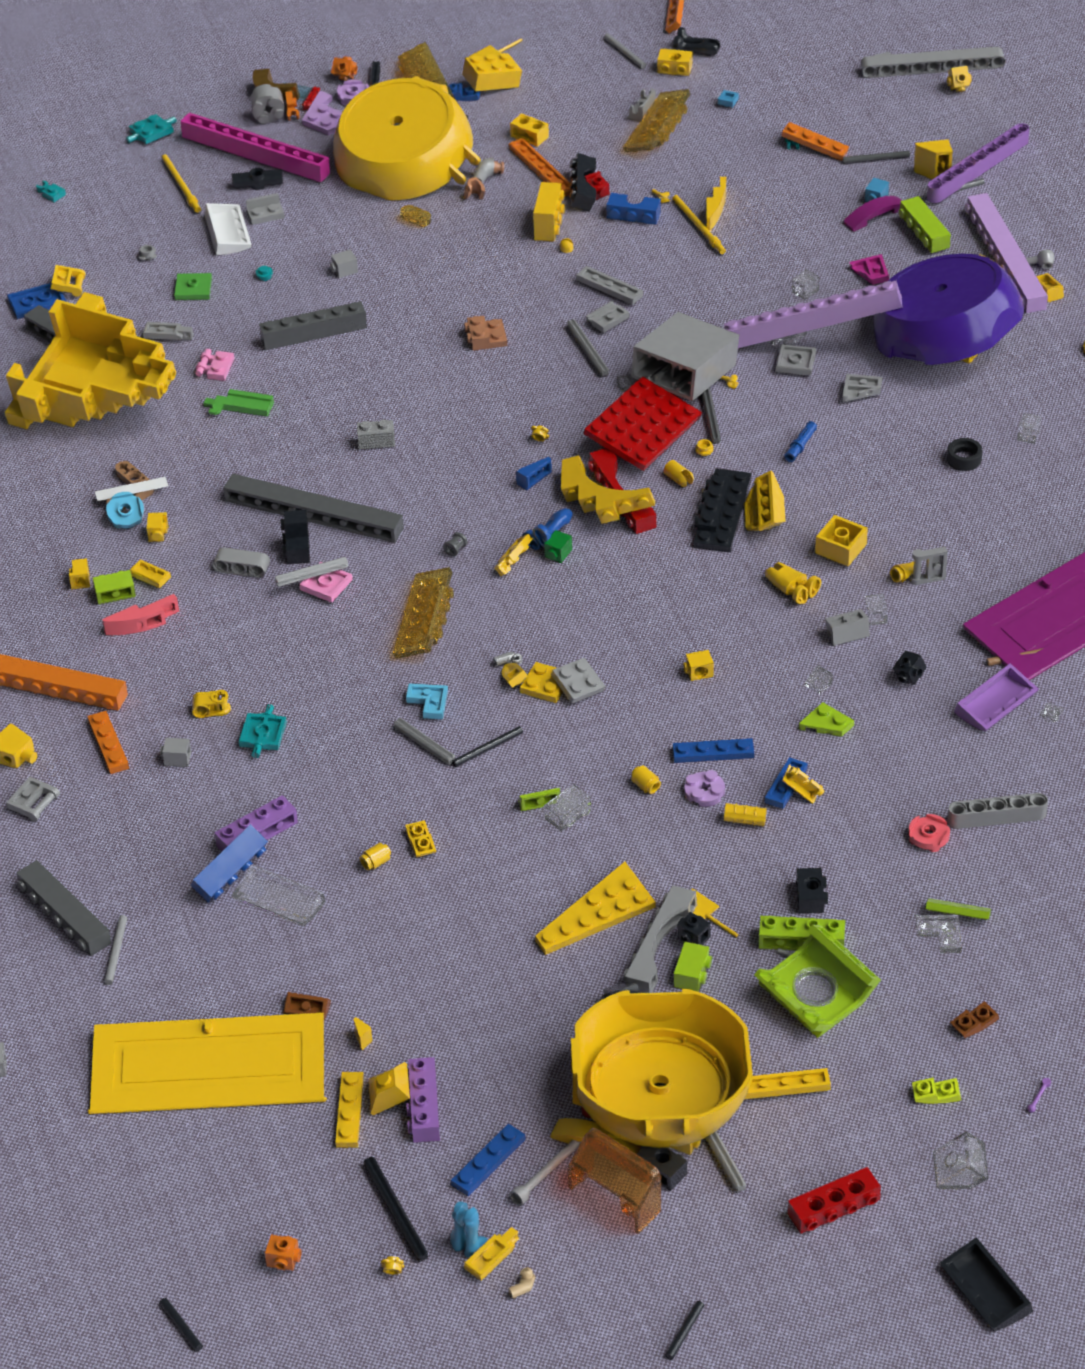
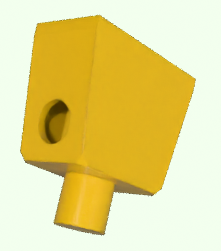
[0,723,37,768]

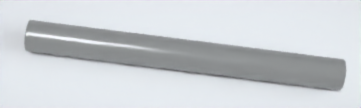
[604,33,646,69]
[104,915,127,985]

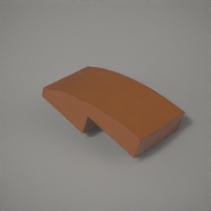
[950,1001,1000,1038]

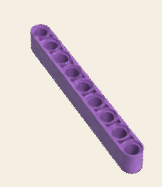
[927,123,1030,203]

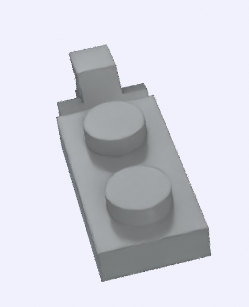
[143,322,194,340]

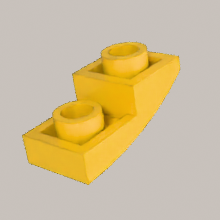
[405,820,436,858]

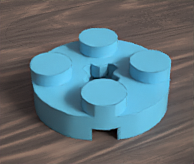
[106,492,144,528]

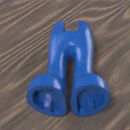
[522,508,573,550]

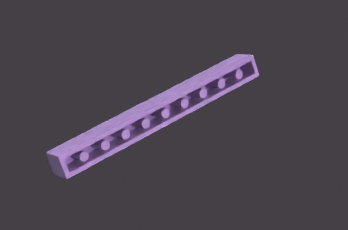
[965,193,1048,313]
[724,281,902,348]

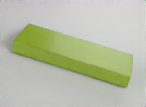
[926,898,991,920]

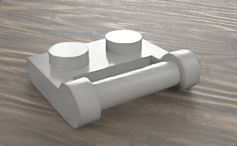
[911,547,948,585]
[6,777,60,822]

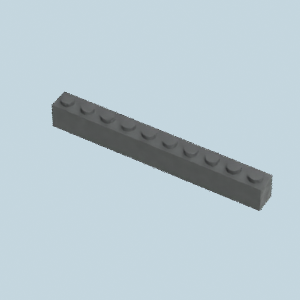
[223,474,404,543]

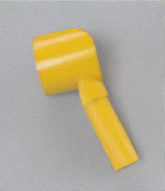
[651,189,670,203]
[720,374,739,389]

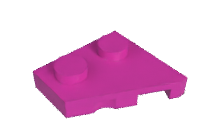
[849,254,890,285]

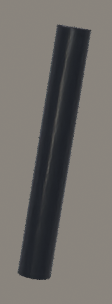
[159,1297,203,1352]
[665,1301,705,1360]

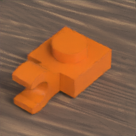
[285,91,300,121]

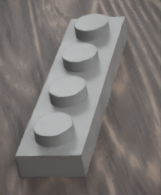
[576,266,643,305]

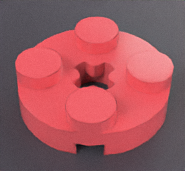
[909,814,950,852]

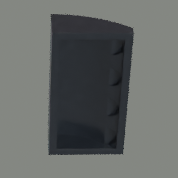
[939,1237,1034,1331]

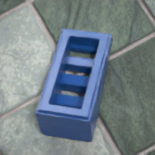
[516,456,552,490]

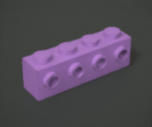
[214,795,298,852]
[406,1057,440,1143]

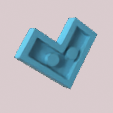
[406,683,448,719]

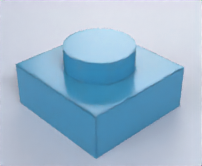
[718,90,739,108]

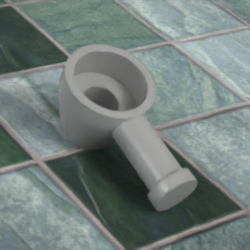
[1026,250,1054,270]

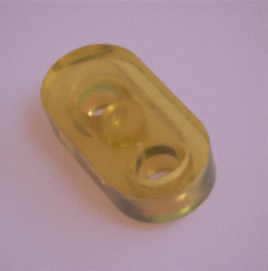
[400,205,431,227]

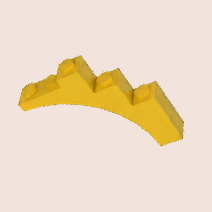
[561,455,655,524]

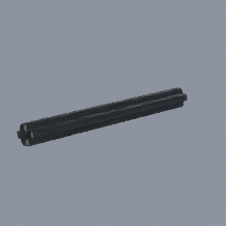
[364,1156,428,1262]

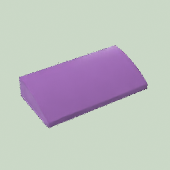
[954,663,1039,731]

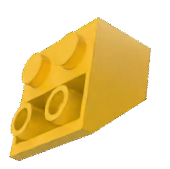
[914,139,953,180]

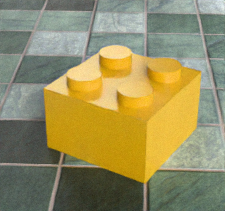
[815,515,868,567]

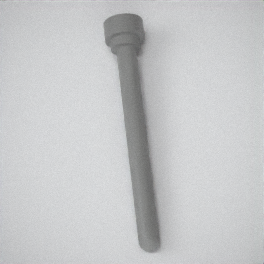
[509,1140,582,1206]

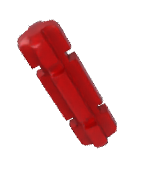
[302,86,320,111]

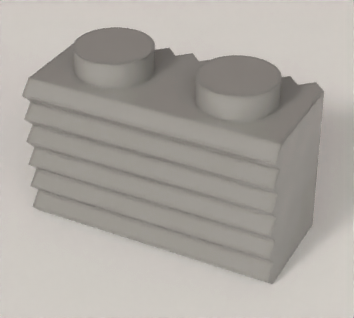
[357,420,395,449]

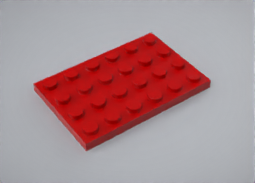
[583,376,702,471]

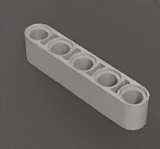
[948,793,1048,829]

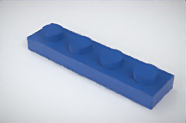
[673,738,754,763]
[451,1123,526,1197]

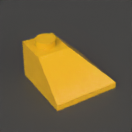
[368,1062,410,1116]

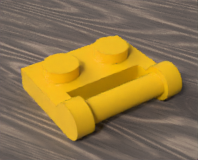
[51,265,86,297]

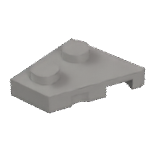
[842,374,882,402]

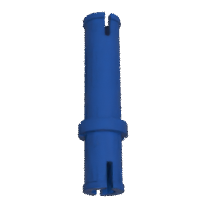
[784,421,817,462]

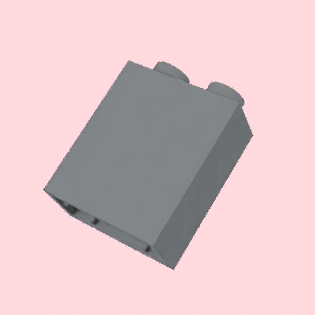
[631,312,739,401]

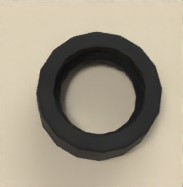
[947,438,983,471]

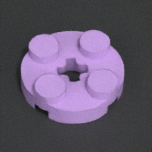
[337,80,369,105]
[684,770,725,807]

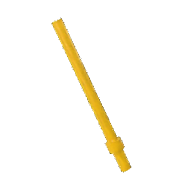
[161,154,201,213]
[672,195,726,254]

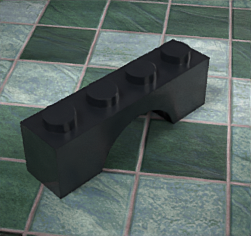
[569,152,596,212]

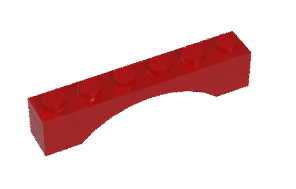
[588,448,657,534]

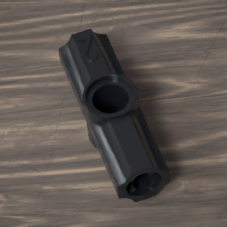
[232,167,283,190]

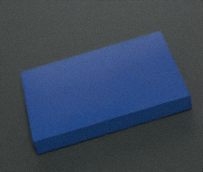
[7,282,66,319]

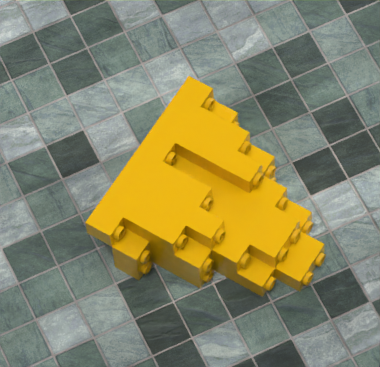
[5,292,176,429]

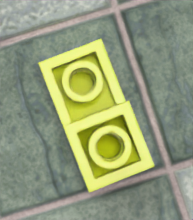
[912,1077,961,1104]

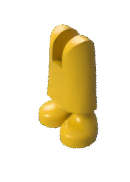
[765,561,822,604]

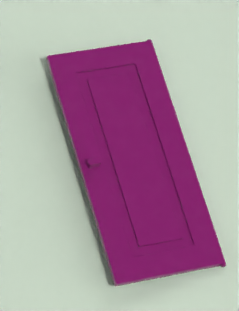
[962,552,1085,680]

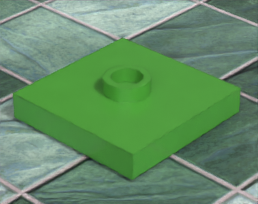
[175,273,212,300]

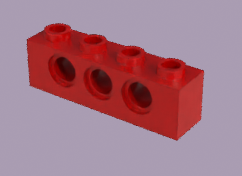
[787,1167,881,1234]

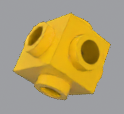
[947,66,972,92]

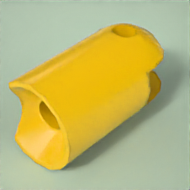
[663,460,694,487]

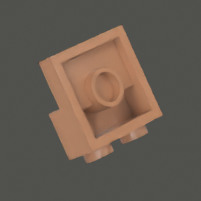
[464,316,508,351]

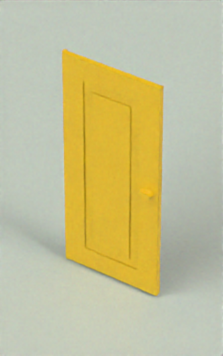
[88,1013,327,1114]

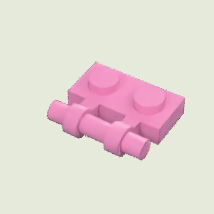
[195,349,234,381]

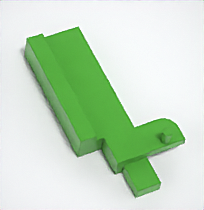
[203,389,274,417]

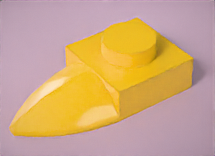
[502,663,528,688]

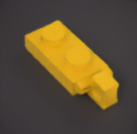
[494,534,533,576]
[464,1227,519,1281]

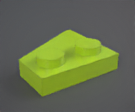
[799,702,854,737]

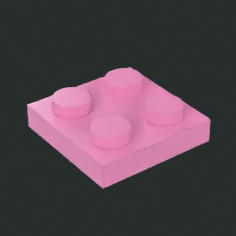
[299,562,353,603]

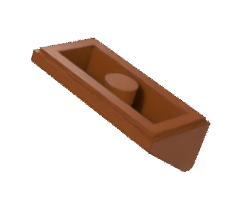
[283,992,331,1020]

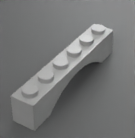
[623,885,697,993]

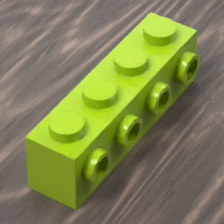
[898,196,951,253]
[759,916,845,951]

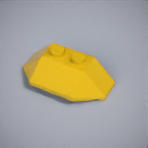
[744,470,786,531]

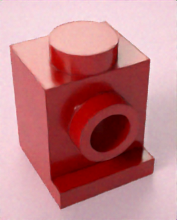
[585,171,610,200]

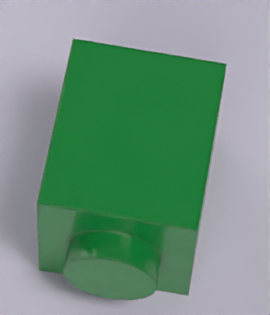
[544,530,573,563]

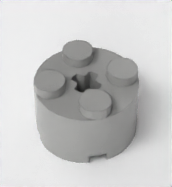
[250,84,284,124]

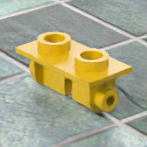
[782,765,824,804]

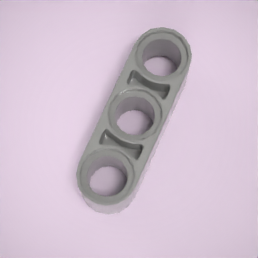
[212,548,270,578]

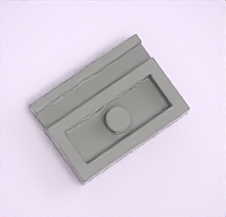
[586,301,629,333]

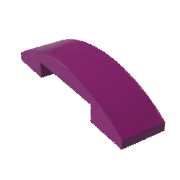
[843,196,903,232]

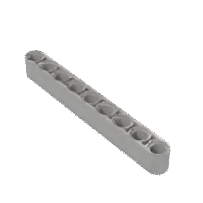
[860,47,1006,78]

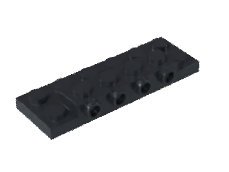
[694,468,752,553]

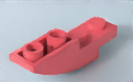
[102,594,179,635]

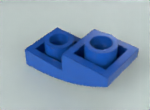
[446,83,481,101]

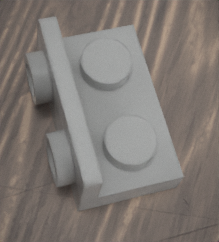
[246,193,285,225]

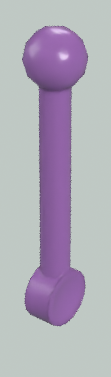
[1027,1078,1051,1113]

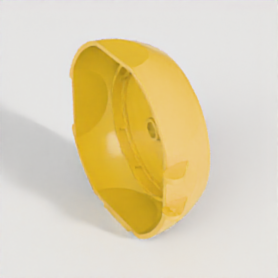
[333,76,480,200]
[571,989,753,1148]

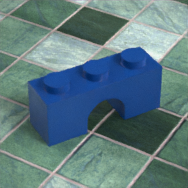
[606,193,661,225]

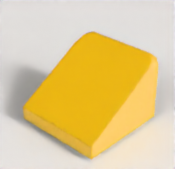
[353,1017,373,1050]

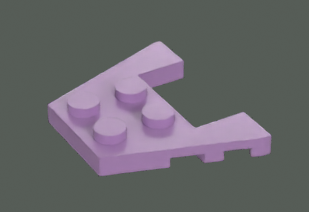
[302,91,342,136]

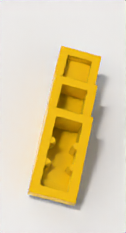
[706,177,727,231]

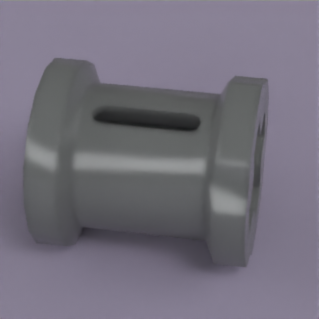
[443,532,468,556]

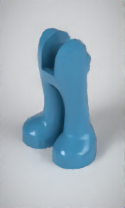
[450,1201,488,1258]

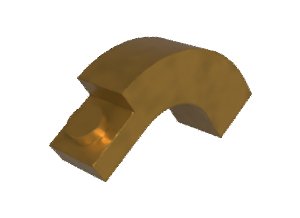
[252,69,300,101]

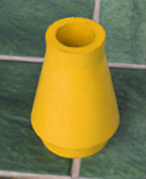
[890,561,914,583]

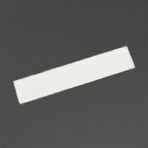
[95,477,168,501]

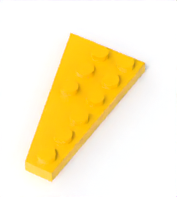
[535,862,656,955]

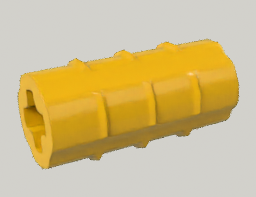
[724,803,767,826]

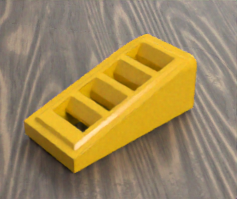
[1036,273,1064,302]

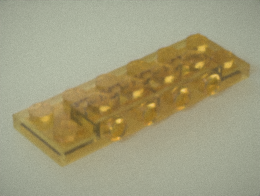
[397,41,455,99]
[623,89,691,153]
[393,567,454,659]

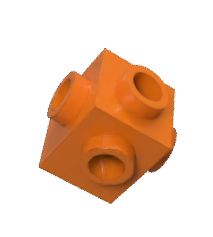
[331,56,358,81]
[265,1234,302,1271]

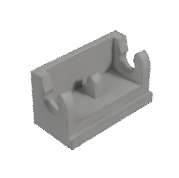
[628,88,655,122]
[825,609,870,646]

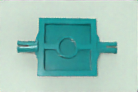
[126,114,177,144]
[239,704,287,758]

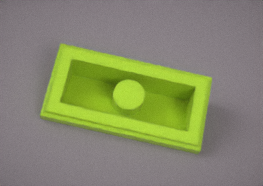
[518,788,561,811]

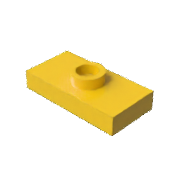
[130,559,171,588]

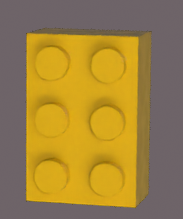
[462,53,522,91]
[533,182,565,242]

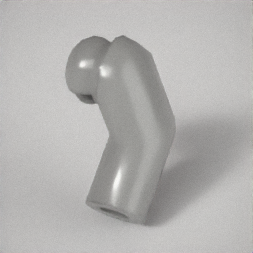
[493,652,523,666]

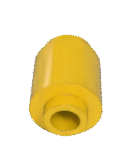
[631,765,661,794]
[359,842,391,871]

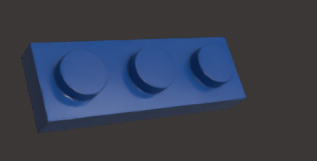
[765,757,808,809]

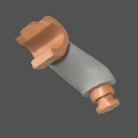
[464,158,504,199]

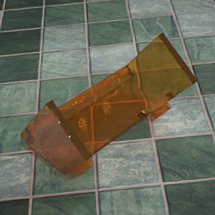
[568,1128,661,1234]

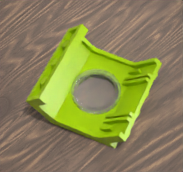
[754,924,881,1038]

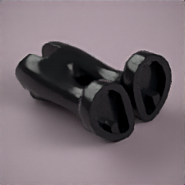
[673,27,721,56]

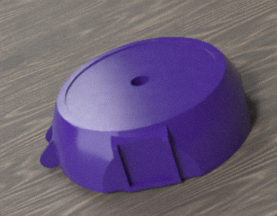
[873,253,1024,365]

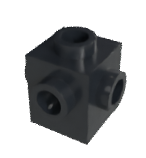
[893,650,927,685]
[677,912,711,945]

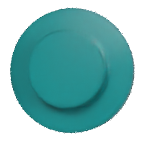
[256,265,273,281]

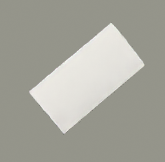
[204,203,251,255]

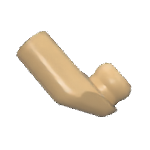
[508,1267,535,1299]

